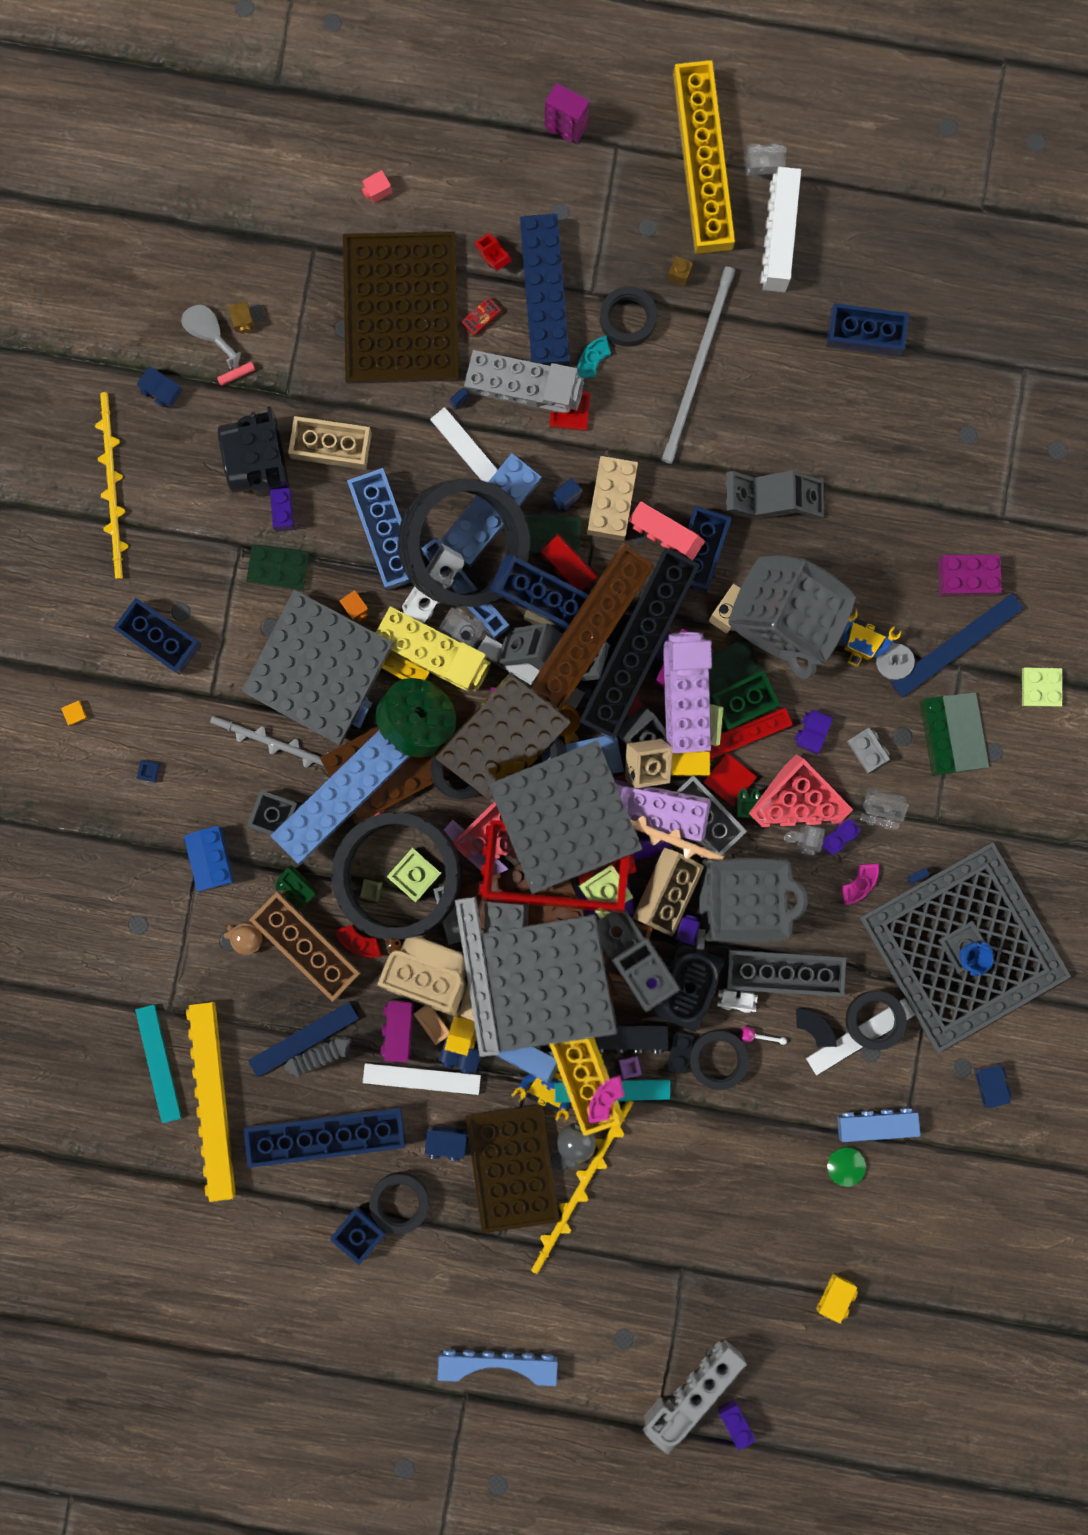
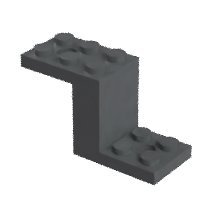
[725,470,824,519]
[497,623,610,681]
[597,908,680,1011]

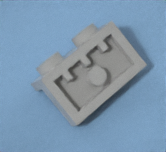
[847,728,890,773]

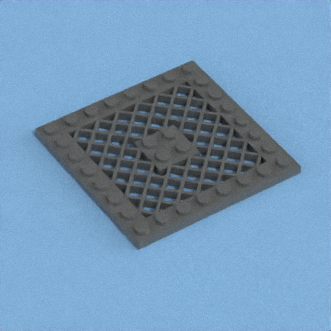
[859,842,1071,1053]

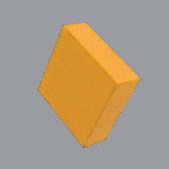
[61,701,87,726]

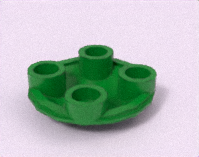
[827,1147,866,1187]

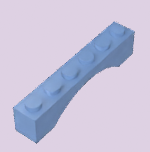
[421,537,509,640]
[438,1349,557,1386]

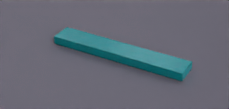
[135,1005,182,1123]
[554,1079,670,1103]

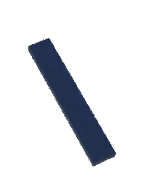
[248,1001,359,1077]

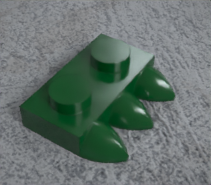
[735,788,761,819]
[275,865,319,909]

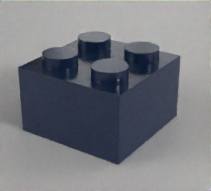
[424,1126,468,1161]
[329,1205,386,1265]

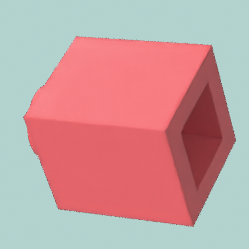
[362,170,392,204]

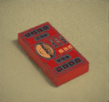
[461,297,502,337]

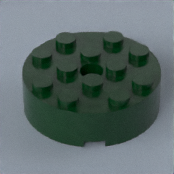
[376,678,456,757]

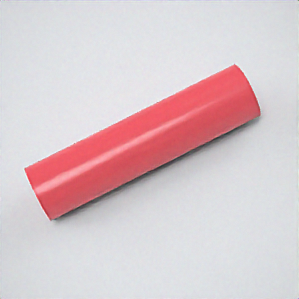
[217,362,255,386]

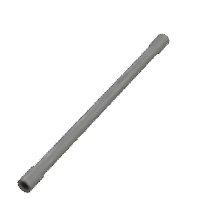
[662,267,736,464]

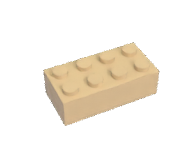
[288,416,372,470]
[587,456,638,541]
[633,848,704,937]

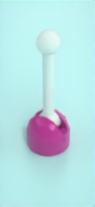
[740,1026,787,1045]

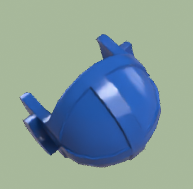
[959,942,994,977]

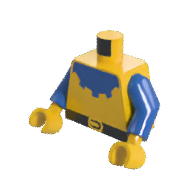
[841,609,901,667]
[512,1068,571,1123]

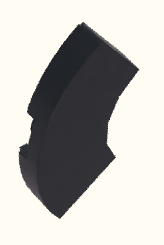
[796,1009,837,1048]

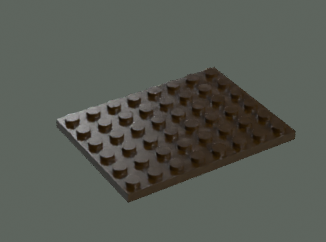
[343,231,459,383]

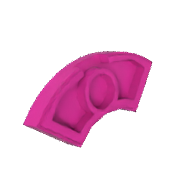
[842,864,879,905]
[589,1075,625,1123]

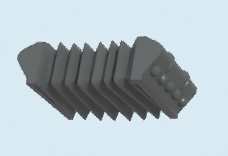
[285,1036,351,1078]

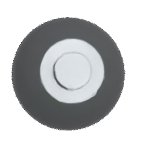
[557,1122,596,1167]

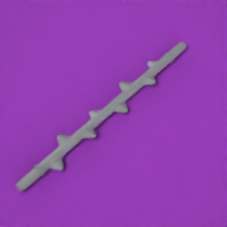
[210,716,329,768]

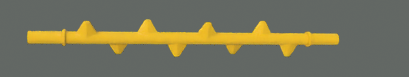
[95,392,128,580]
[531,1101,634,1274]

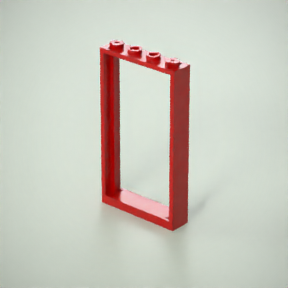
[479,820,629,913]

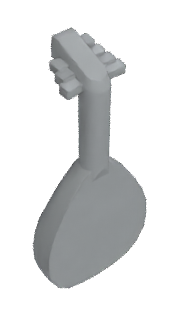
[181,305,241,369]

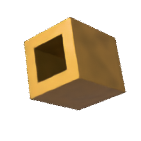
[667,256,693,287]
[228,301,255,334]

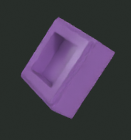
[618,1056,642,1080]

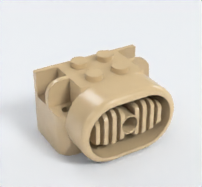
[377,936,467,1018]

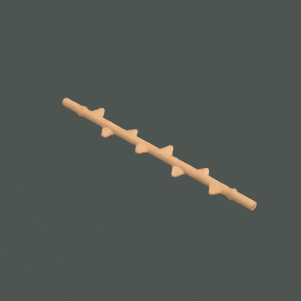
[630,816,724,861]

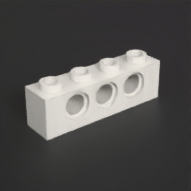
[402,544,464,624]

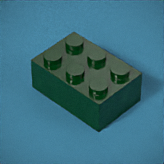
[710,670,780,732]

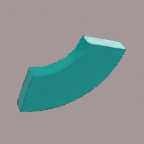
[577,335,611,379]

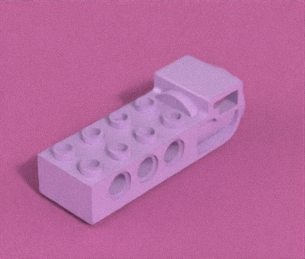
[664,632,711,753]
[614,780,711,841]

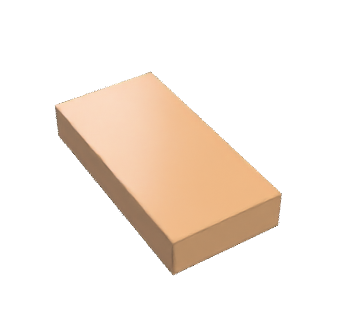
[413,1005,450,1045]

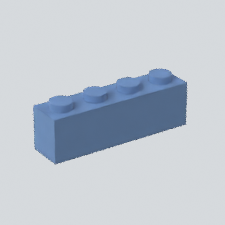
[495,1037,558,1084]
[837,1108,920,1142]

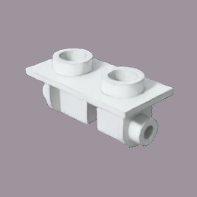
[717,988,758,1013]

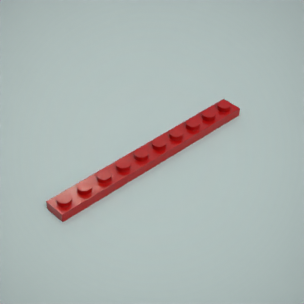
[614,707,793,782]

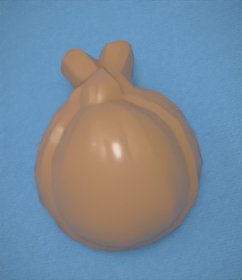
[224,922,263,955]

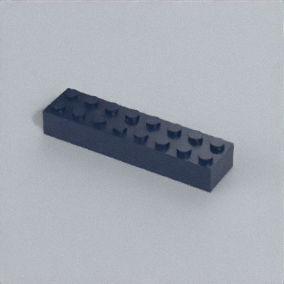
[520,213,569,367]
[489,556,630,653]
[244,1106,406,1168]

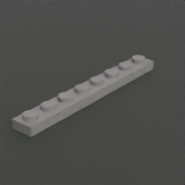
[455,897,501,1057]

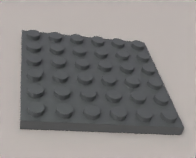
[242,590,394,745]
[488,740,642,894]
[481,915,617,1052]

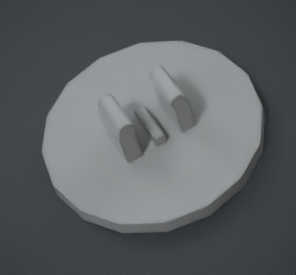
[876,643,915,680]

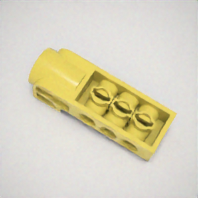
[376,606,491,692]

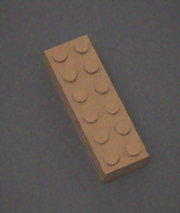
[249,892,362,1002]

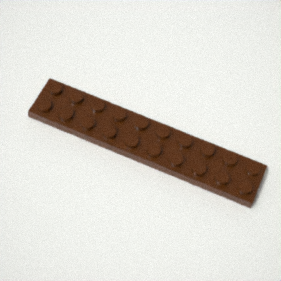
[530,543,655,711]

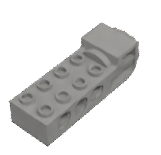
[464,350,584,413]
[643,1339,746,1454]

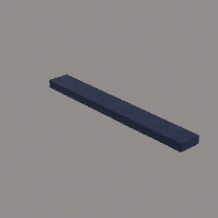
[890,593,1023,698]

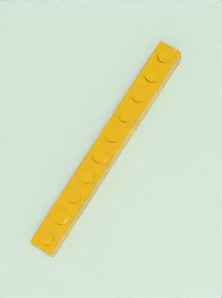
[186,1002,236,1202]

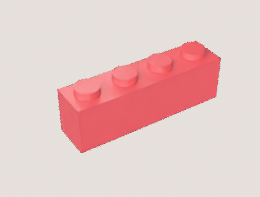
[628,501,705,561]

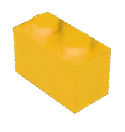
[670,751,710,776]
[444,1012,477,1056]
[816,1274,858,1324]

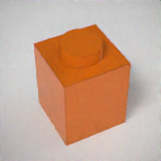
[339,590,370,622]

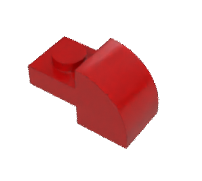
[474,233,512,271]

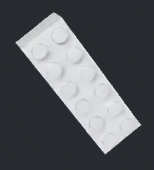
[760,167,801,292]

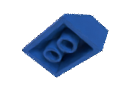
[184,826,235,892]

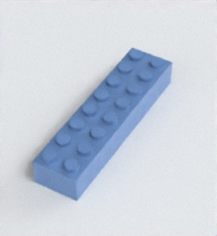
[271,731,411,866]

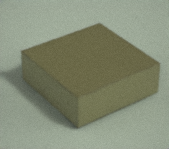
[359,879,383,902]

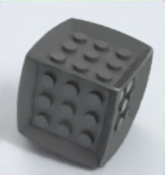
[728,555,856,679]
[699,858,807,942]

